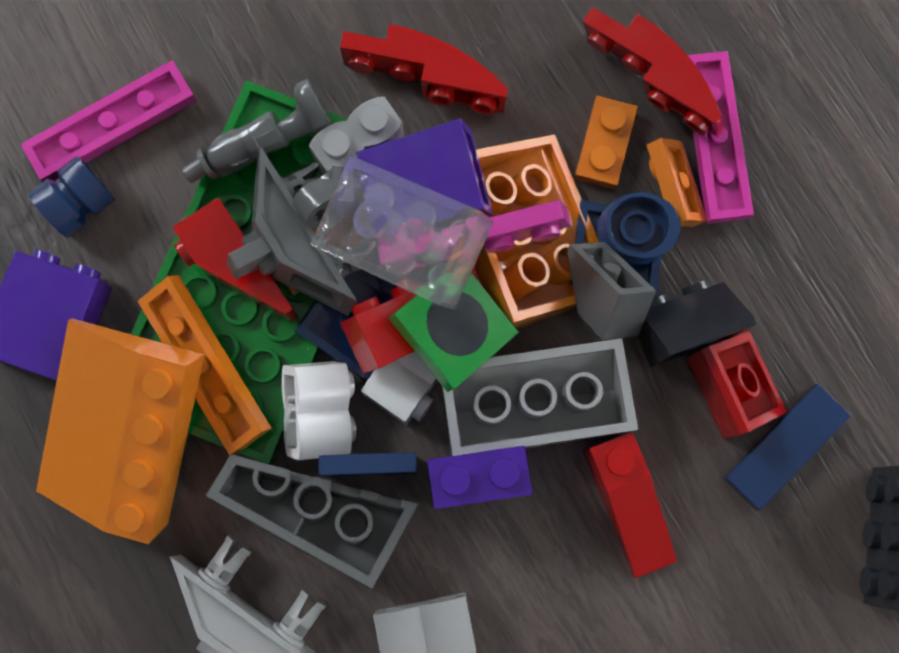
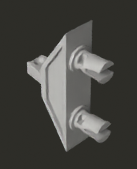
[170,535,327,653]

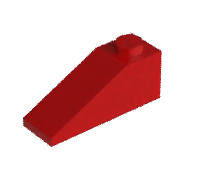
[172,197,299,322]
[582,432,677,579]

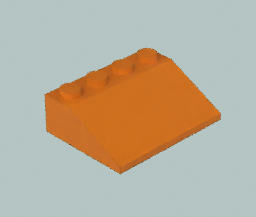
[463,135,599,330]
[36,318,205,544]

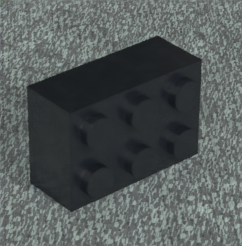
[859,466,899,612]

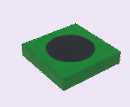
[388,260,519,392]

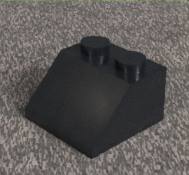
[639,280,757,367]

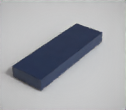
[723,384,851,511]

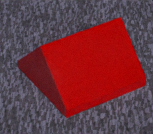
[687,332,787,439]

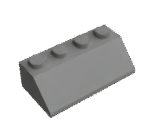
[442,338,638,456]

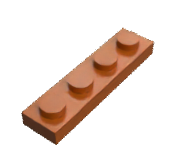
[137,275,272,455]

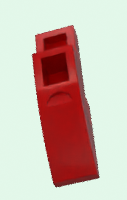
[582,7,723,137]
[340,24,508,114]

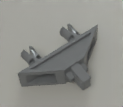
[226,147,376,316]

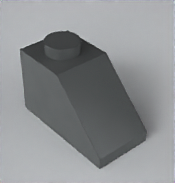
[567,242,656,340]

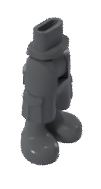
[182,78,332,183]

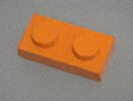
[574,96,638,190]
[647,138,707,227]

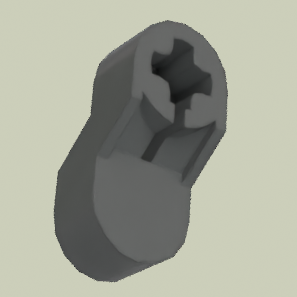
[293,166,362,228]

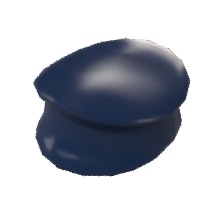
[596,192,681,265]

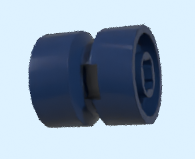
[27,155,116,238]

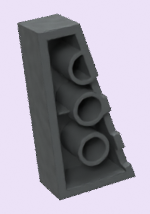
[206,455,418,591]

